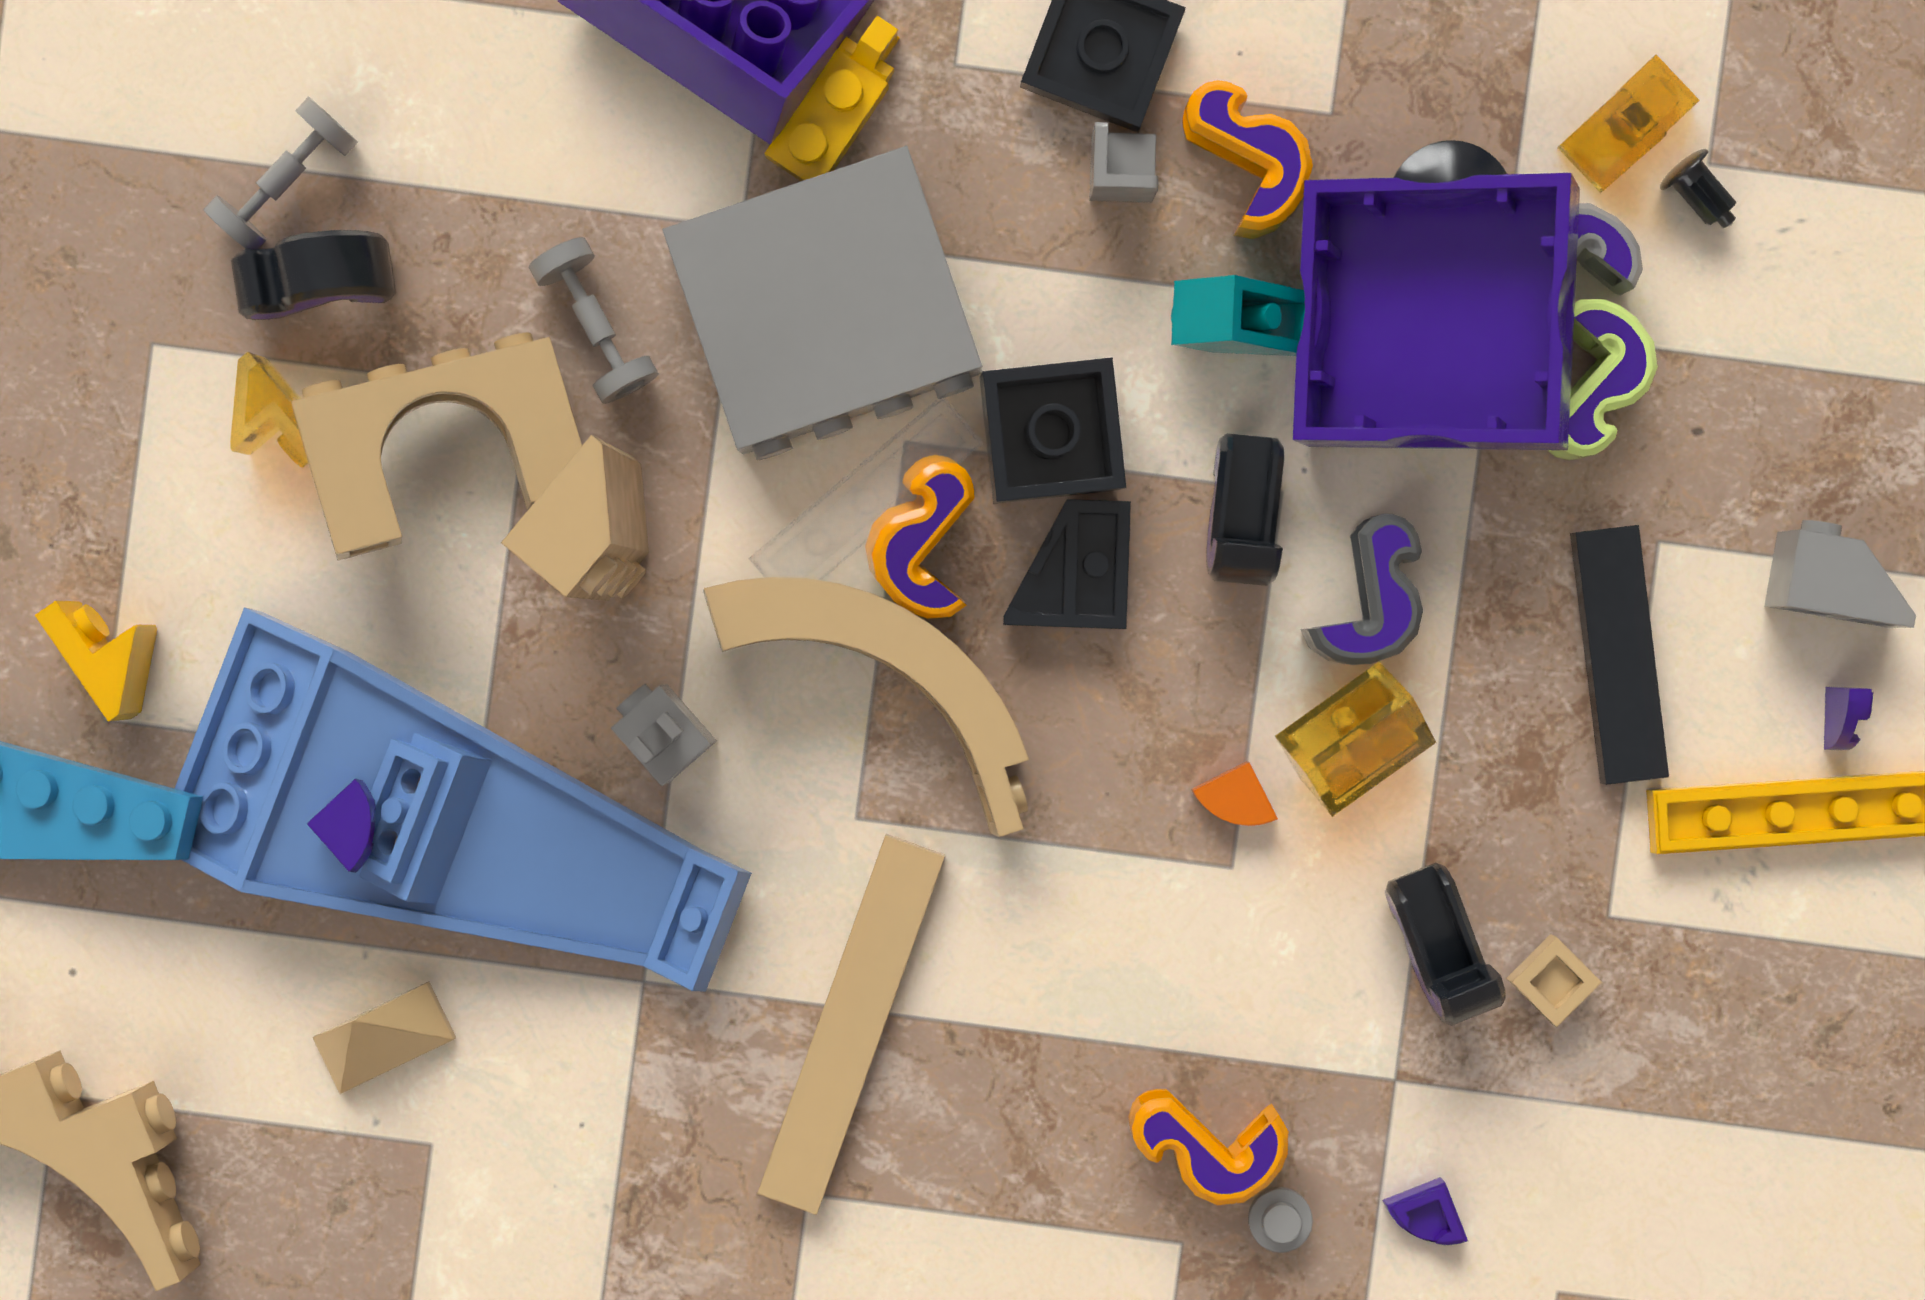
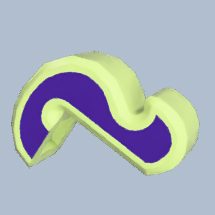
[1548,299,1658,460]

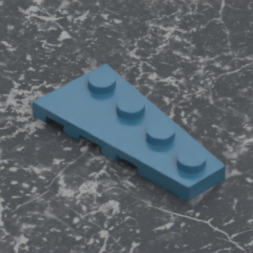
[0,741,203,860]

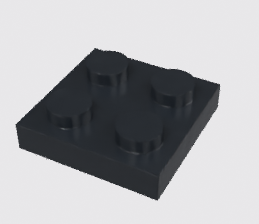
[1020,0,1186,133]

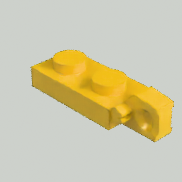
[764,16,900,181]

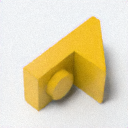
[35,601,157,722]

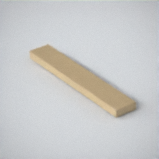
[757,834,945,1215]

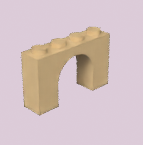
[291,332,582,561]

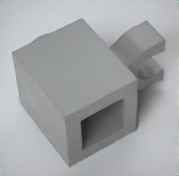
[611,684,717,786]

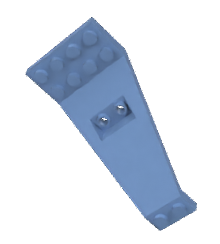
[174,607,752,992]

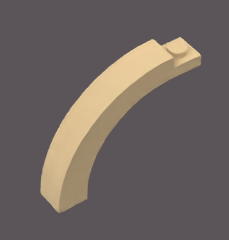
[703,577,1029,837]

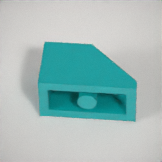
[1171,275,1305,356]

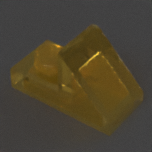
[1557,54,1700,193]
[230,352,309,468]

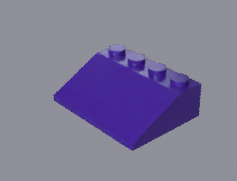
[558,0,874,144]

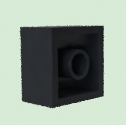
[979,357,1126,504]

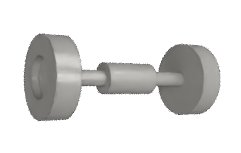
[204,96,358,249]
[529,237,659,404]

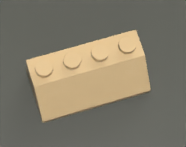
[501,435,649,601]

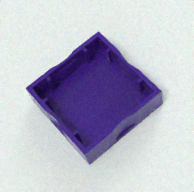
[1293,173,1580,450]

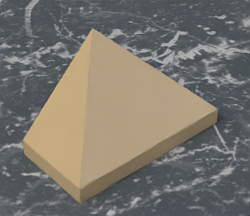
[312,981,456,1094]

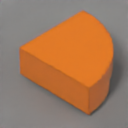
[1191,761,1278,826]

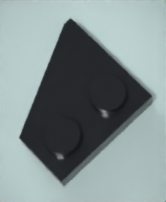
[1003,499,1131,629]

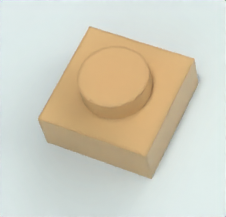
[1506,934,1602,1027]

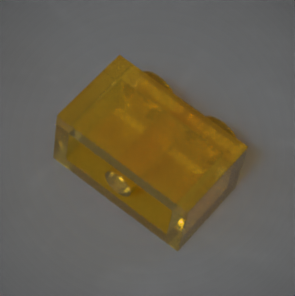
[1275,661,1437,817]

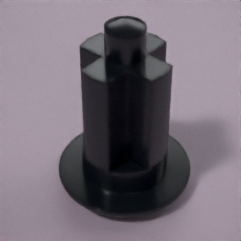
[1660,149,1737,228]

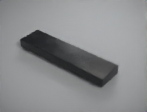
[1570,525,1669,785]

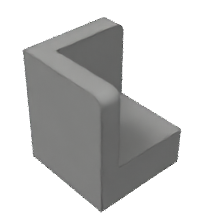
[1089,122,1158,203]

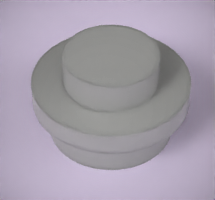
[1248,1187,1313,1253]

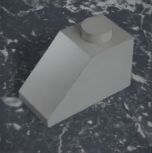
[1764,520,1916,628]

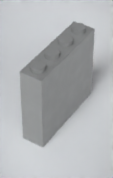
[662,146,982,460]

